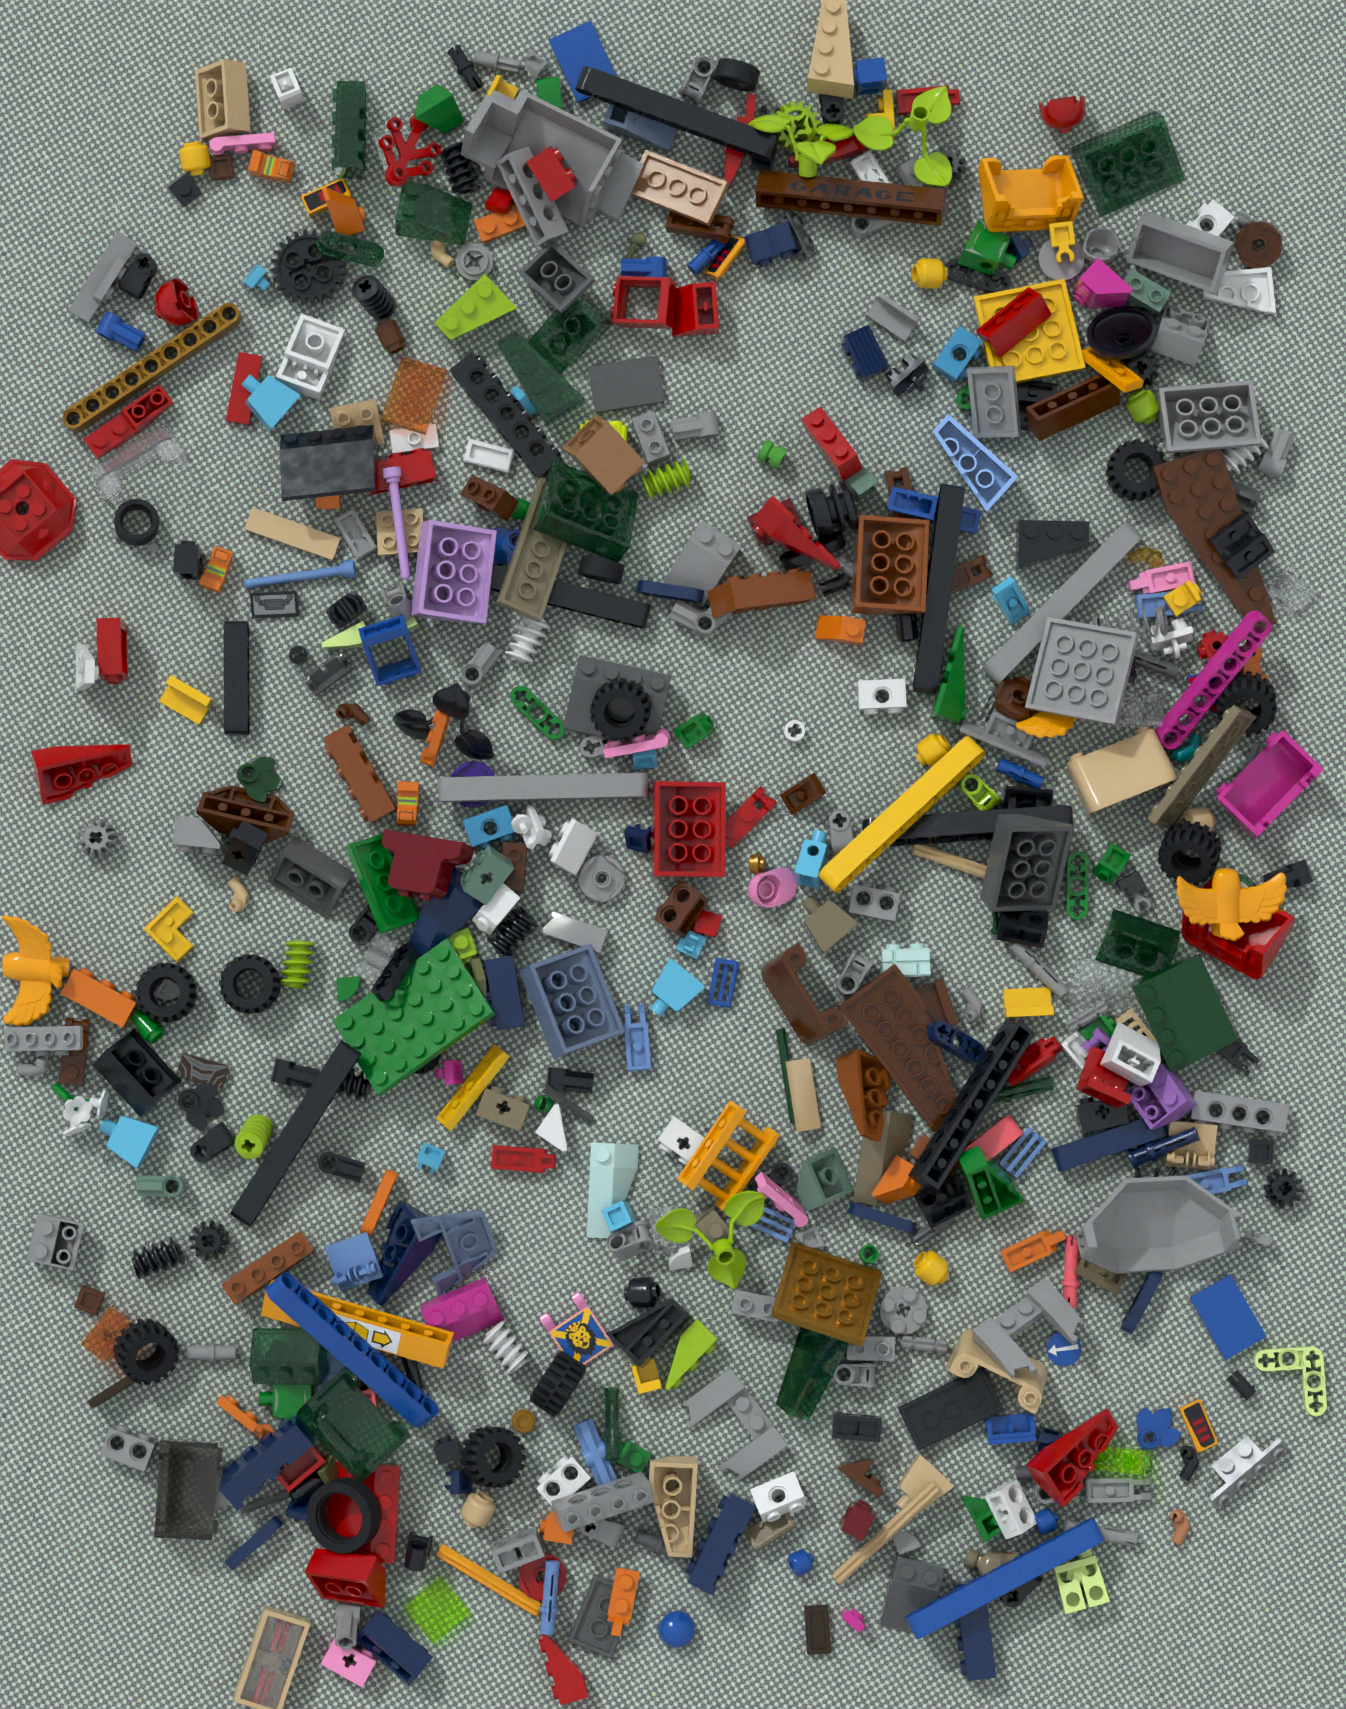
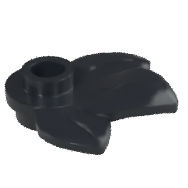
[178,1083,224,1130]

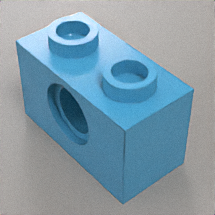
[932,325,983,383]
[462,805,516,851]

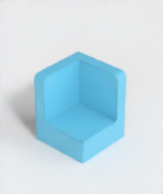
[601,1200,637,1232]

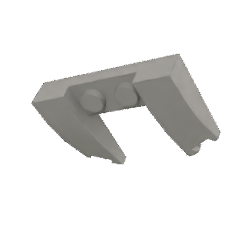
[518,912,608,1005]
[972,1278,1085,1379]
[683,1367,788,1480]

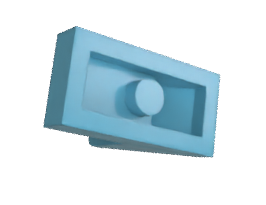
[992,576,1031,625]

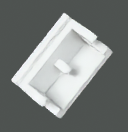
[1060,1030,1088,1072]

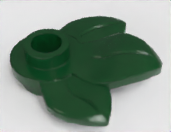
[237,757,283,803]

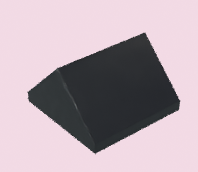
[1001,785,1053,809]

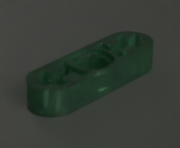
[317,231,384,267]

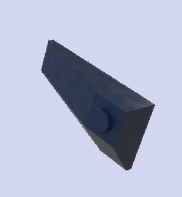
[409,867,484,958]
[367,1201,442,1306]

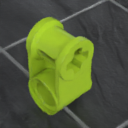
[959,774,1003,811]

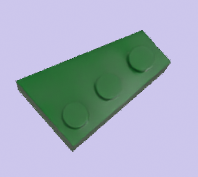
[958,1146,1026,1220]

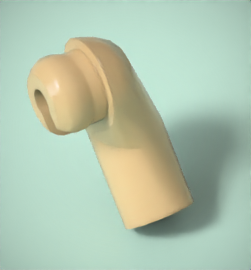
[430,234,455,269]
[227,876,248,912]

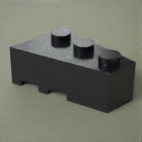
[1016,520,1090,570]
[606,1298,692,1368]

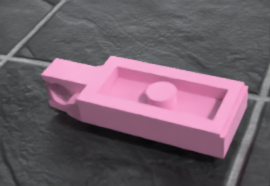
[1128,561,1195,594]

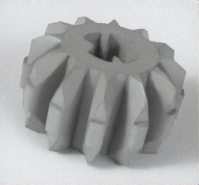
[77,819,118,858]

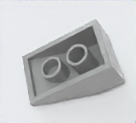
[663,520,741,608]

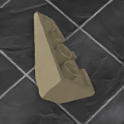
[853,1110,913,1205]

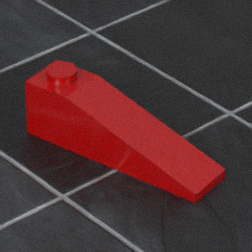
[752,495,840,571]
[31,744,132,805]
[1026,1409,1119,1507]

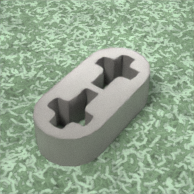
[580,736,608,759]

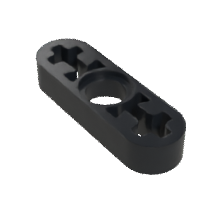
[946,258,1011,293]
[779,531,846,571]
[371,943,419,1001]

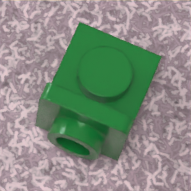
[674,712,716,750]
[1092,842,1131,885]
[1079,1015,1117,1048]
[614,1439,652,1473]

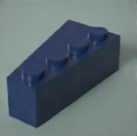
[219,1415,315,1511]
[685,1491,756,1595]

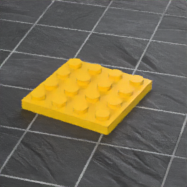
[973,279,1086,384]

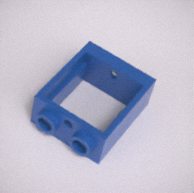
[358,615,422,686]

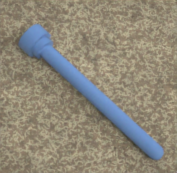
[243,559,356,589]

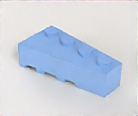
[933,414,1018,513]

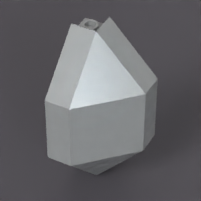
[1076,1175,1244,1274]

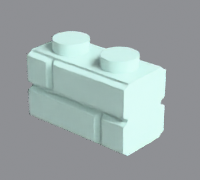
[881,943,931,978]

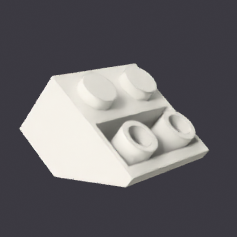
[548,819,598,877]
[1100,1022,1161,1086]

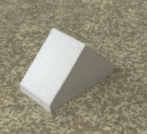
[270,68,305,110]
[535,1104,568,1152]

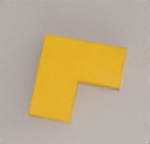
[144,896,194,963]

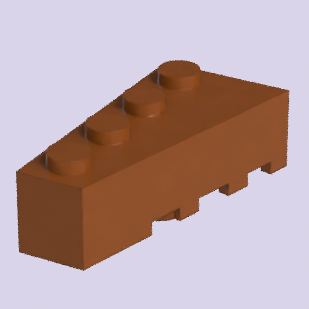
[707,568,816,619]
[323,724,397,824]

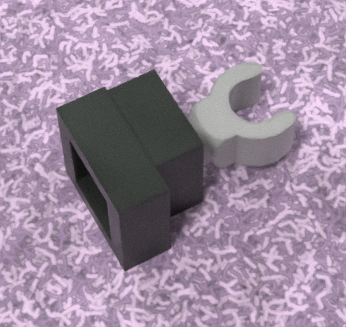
[1115,871,1151,913]

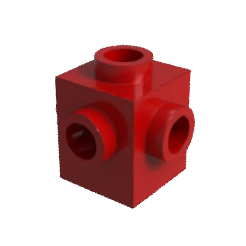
[1197,630,1231,664]

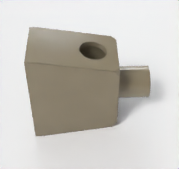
[802,895,858,954]
[695,1205,739,1245]

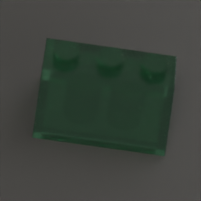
[1095,909,1181,976]
[249,1328,329,1385]

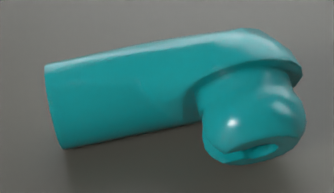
[1171,734,1202,763]

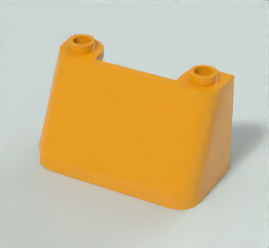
[978,155,1084,232]

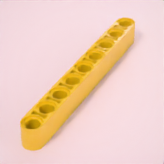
[818,736,986,893]

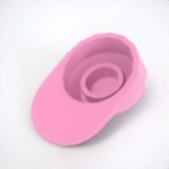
[748,867,797,908]

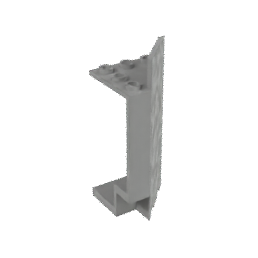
[461,90,644,228]

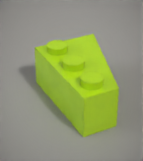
[433,274,517,340]

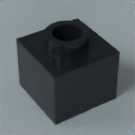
[433,1435,463,1465]

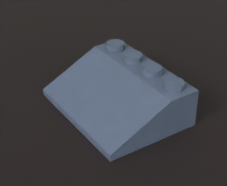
[519,944,625,1059]

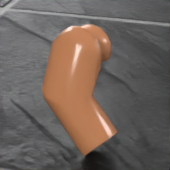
[1170,1509,1190,1546]

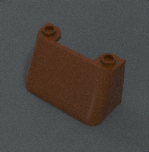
[761,942,849,1046]

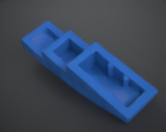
[887,486,982,535]

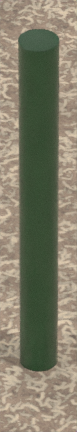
[776,1028,795,1123]

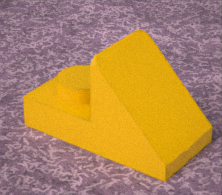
[865,89,895,141]

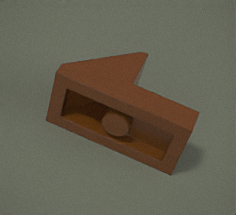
[780,773,826,815]
[838,1458,883,1497]

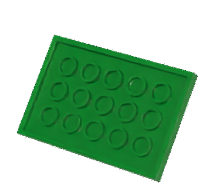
[333,938,496,1097]

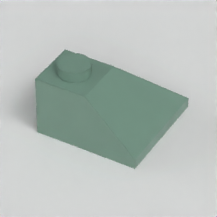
[796,1147,854,1212]

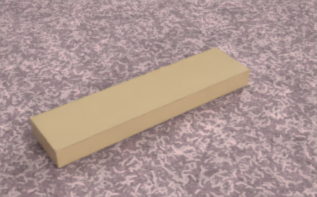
[244,507,341,561]

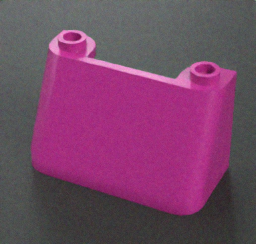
[1215,730,1324,840]

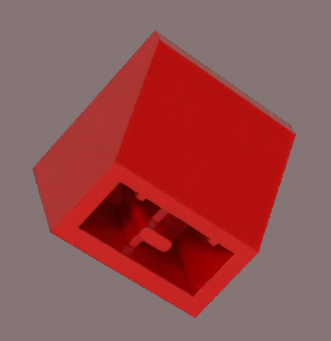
[526,146,578,202]
[672,282,719,337]

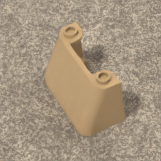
[1065,726,1178,816]
[945,1329,1048,1414]

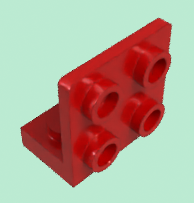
[1076,1046,1131,1108]

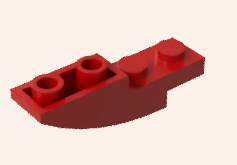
[83,384,174,460]

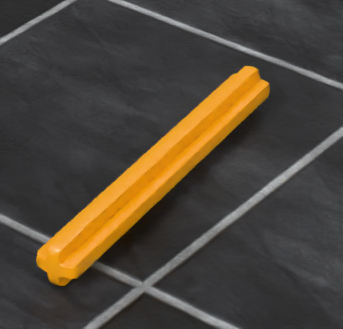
[436,1544,542,1616]

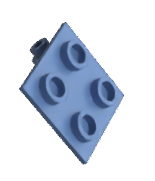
[325,1232,383,1291]

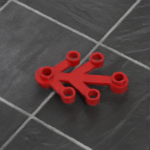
[378,114,441,187]

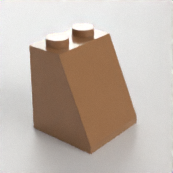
[562,415,645,495]

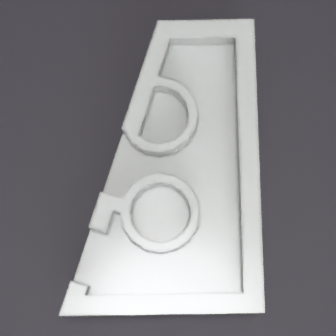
[1202,267,1276,315]
[75,644,99,691]

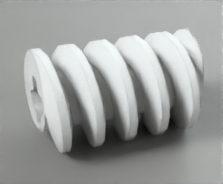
[1222,437,1269,478]
[504,617,551,663]
[482,1320,531,1375]

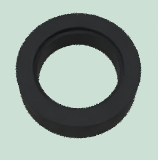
[307,1477,381,1553]

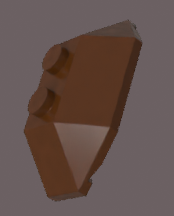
[196,785,295,843]

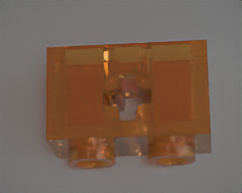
[81,1305,136,1362]

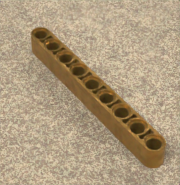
[62,303,242,432]

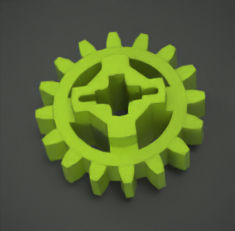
[771,101,821,153]

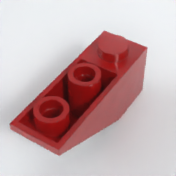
[538,1634,589,1705]

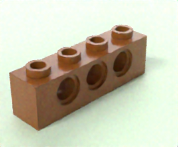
[221,1231,317,1305]

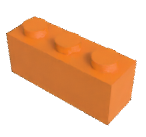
[60,967,138,1028]

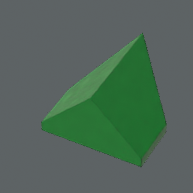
[415,84,464,135]
[960,1495,1001,1542]

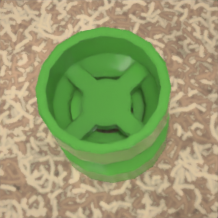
[756,439,788,470]

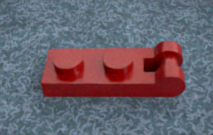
[725,786,777,850]

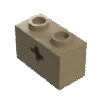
[475,1086,530,1132]

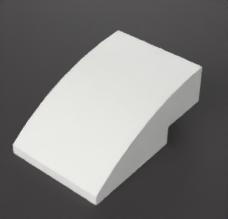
[276,313,345,401]

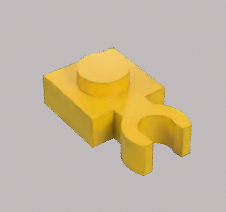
[1048,221,1075,264]

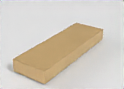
[786,1058,821,1132]

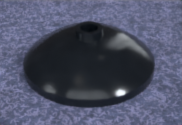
[1087,306,1158,360]

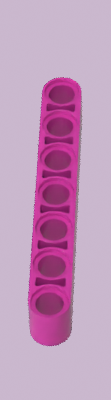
[1155,611,1272,749]

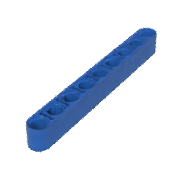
[266,1272,439,1428]
[905,1518,1105,1639]

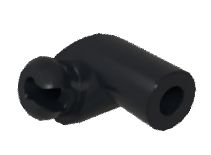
[1179,1446,1199,1482]

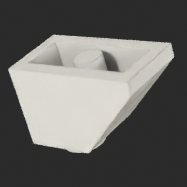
[472,883,520,936]

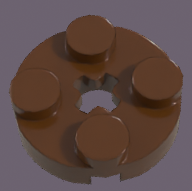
[1235,221,1283,268]
[994,676,1038,722]

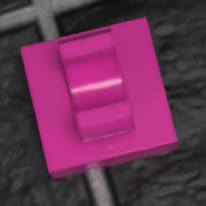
[435,1060,463,1085]

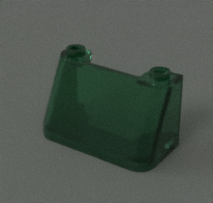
[297,1366,412,1482]

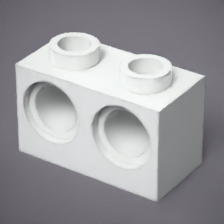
[536,1455,591,1506]
[984,1479,1037,1539]

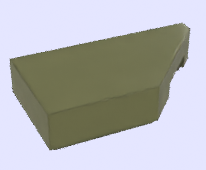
[467,958,487,999]

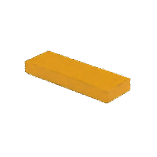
[1082,348,1144,393]

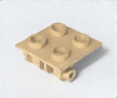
[329,399,385,445]
[376,508,423,556]
[1165,1121,1218,1170]

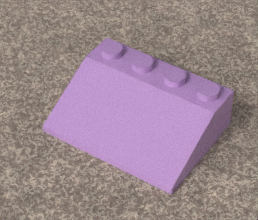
[411,520,497,624]

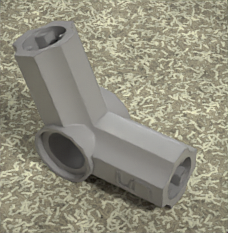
[669,599,732,637]

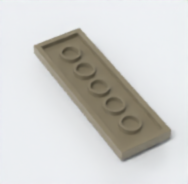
[496,477,583,622]
[1148,705,1256,829]

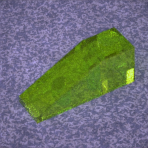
[1093,1446,1153,1475]

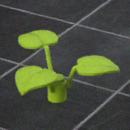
[853,86,952,187]
[748,114,854,177]
[655,1191,765,1289]

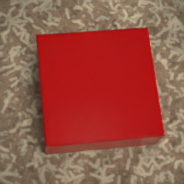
[485,188,514,214]

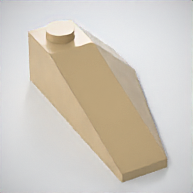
[649,1456,698,1558]

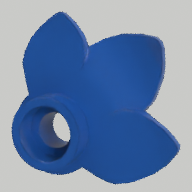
[491,527,521,567]
[1136,1407,1182,1450]

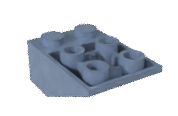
[603,104,678,152]

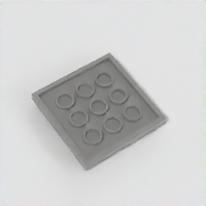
[1025,617,1139,726]

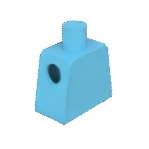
[241,374,301,432]
[794,830,829,890]
[650,958,705,1017]
[99,1116,160,1168]

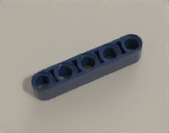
[1051,1118,1168,1172]

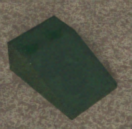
[395,181,472,245]
[527,293,613,376]

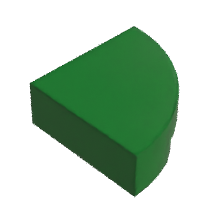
[336,976,361,1002]

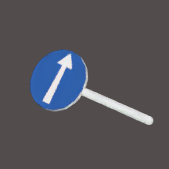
[1046,1286,1082,1366]

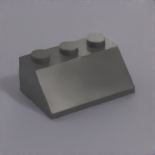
[268,836,354,919]

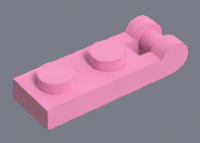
[209,133,277,156]
[603,728,670,758]
[755,1171,808,1227]

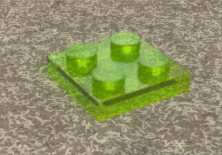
[403,1575,471,1644]

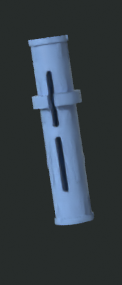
[539,1560,560,1635]

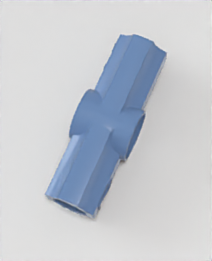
[573,1418,618,1486]

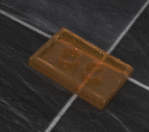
[381,356,447,435]

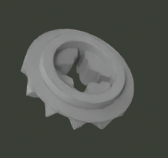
[456,243,493,281]

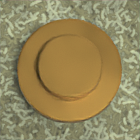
[749,852,766,875]
[512,1409,535,1433]

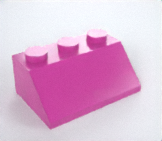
[1072,258,1133,309]
[420,1277,504,1343]

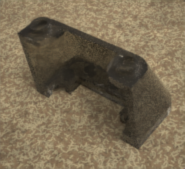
[154,1437,223,1540]

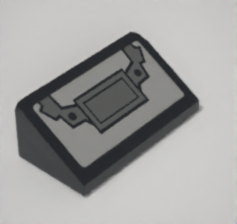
[250,591,299,619]

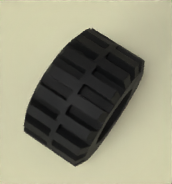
[1106,439,1167,502]
[1216,671,1277,737]
[590,678,651,742]
[1157,821,1222,886]
[219,954,281,1014]
[135,963,198,1023]
[113,1318,179,1385]
[530,1351,586,1417]
[460,1426,526,1488]

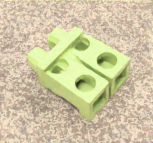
[1053,1549,1110,1614]

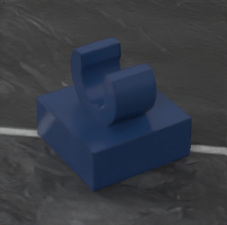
[1006,234,1034,265]
[624,824,652,854]
[1037,1426,1063,1452]
[445,1469,472,1495]
[286,1497,311,1525]

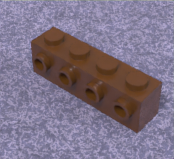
[1026,374,1121,441]

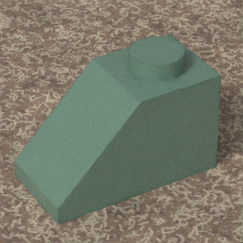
[841,464,878,503]

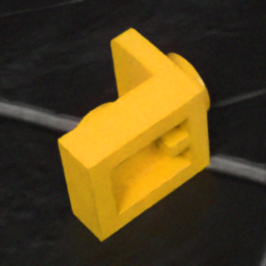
[1162,580,1202,617]

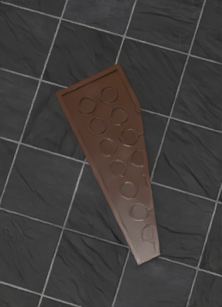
[1151,449,1276,628]
[838,963,972,1148]

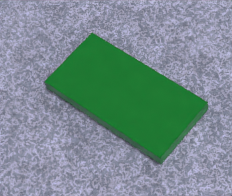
[346,834,419,934]

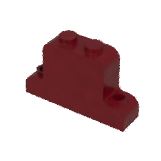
[382,829,475,902]

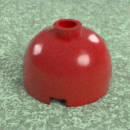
[1038,96,1086,133]
[154,278,199,327]

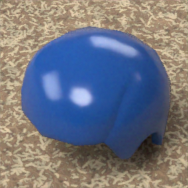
[658,1611,695,1648]

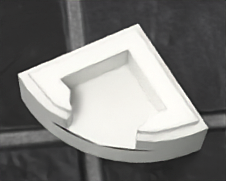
[668,1245,693,1271]

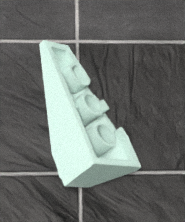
[587,1142,639,1238]

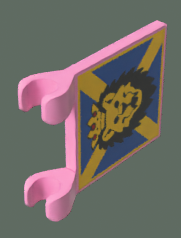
[540,1292,614,1365]

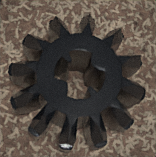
[1121,351,1159,389]
[326,591,367,628]
[1263,1168,1304,1209]
[189,1220,230,1261]

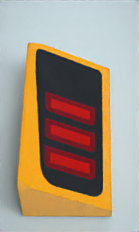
[301,178,352,218]
[705,236,745,282]
[1178,1399,1218,1453]

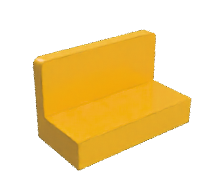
[159,675,214,724]
[1003,987,1054,1018]

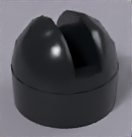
[289,645,308,665]

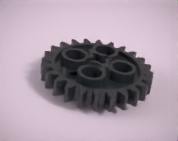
[271,229,347,306]

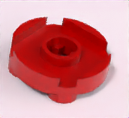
[519,1552,567,1601]

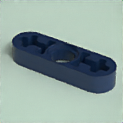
[636,580,704,603]
[927,1021,985,1064]
[848,1202,917,1234]
[1120,1271,1163,1335]
[224,1515,284,1570]

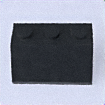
[93,1029,182,1117]

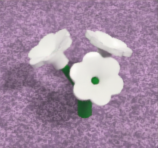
[52,1083,109,1136]

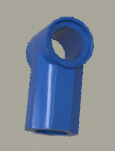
[621,256,667,277]
[95,311,146,352]

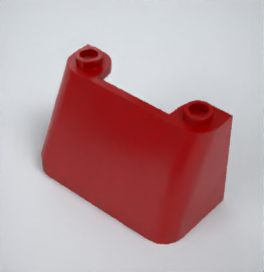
[1182,875,1295,980]

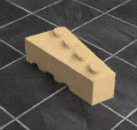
[807,0,854,99]

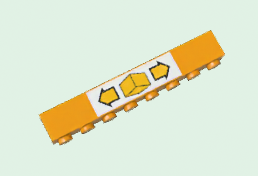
[261,1280,454,1369]

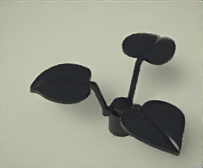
[393,683,495,760]

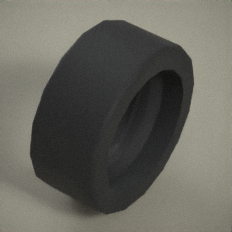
[714,58,760,91]
[114,498,159,546]
[578,555,625,584]

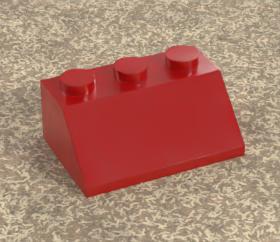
[305,1548,386,1608]

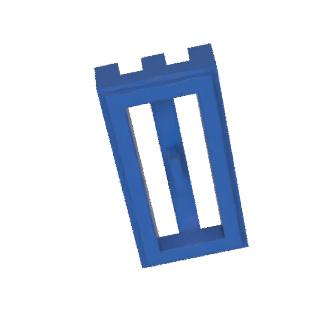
[707,957,739,1008]

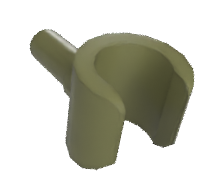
[625,232,645,259]

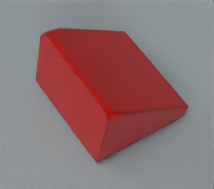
[693,910,722,938]

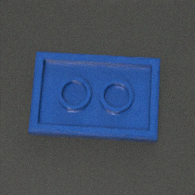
[548,21,617,104]
[1189,1274,1267,1360]

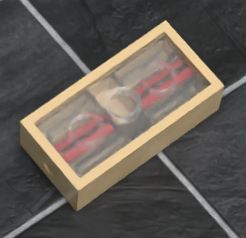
[233,1605,311,1709]

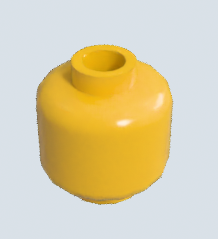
[179,141,211,176]
[911,258,948,289]
[916,733,952,767]
[913,1251,949,1286]

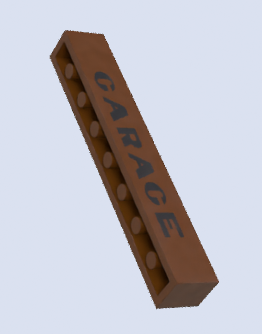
[755,170,946,226]

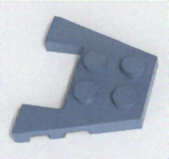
[410,1210,498,1297]

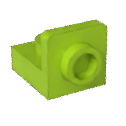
[448,928,478,964]

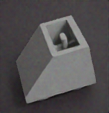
[1151,304,1210,366]
[172,816,224,856]
[27,1213,85,1271]

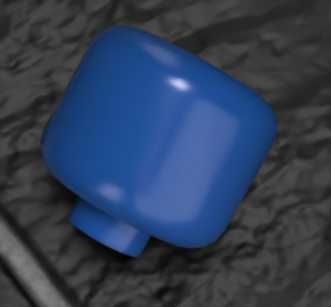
[1035,1508,1059,1535]
[788,1549,814,1576]

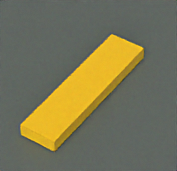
[436,1044,510,1131]

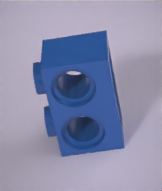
[853,57,887,96]

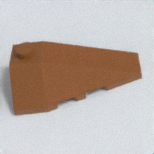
[836,1049,891,1142]

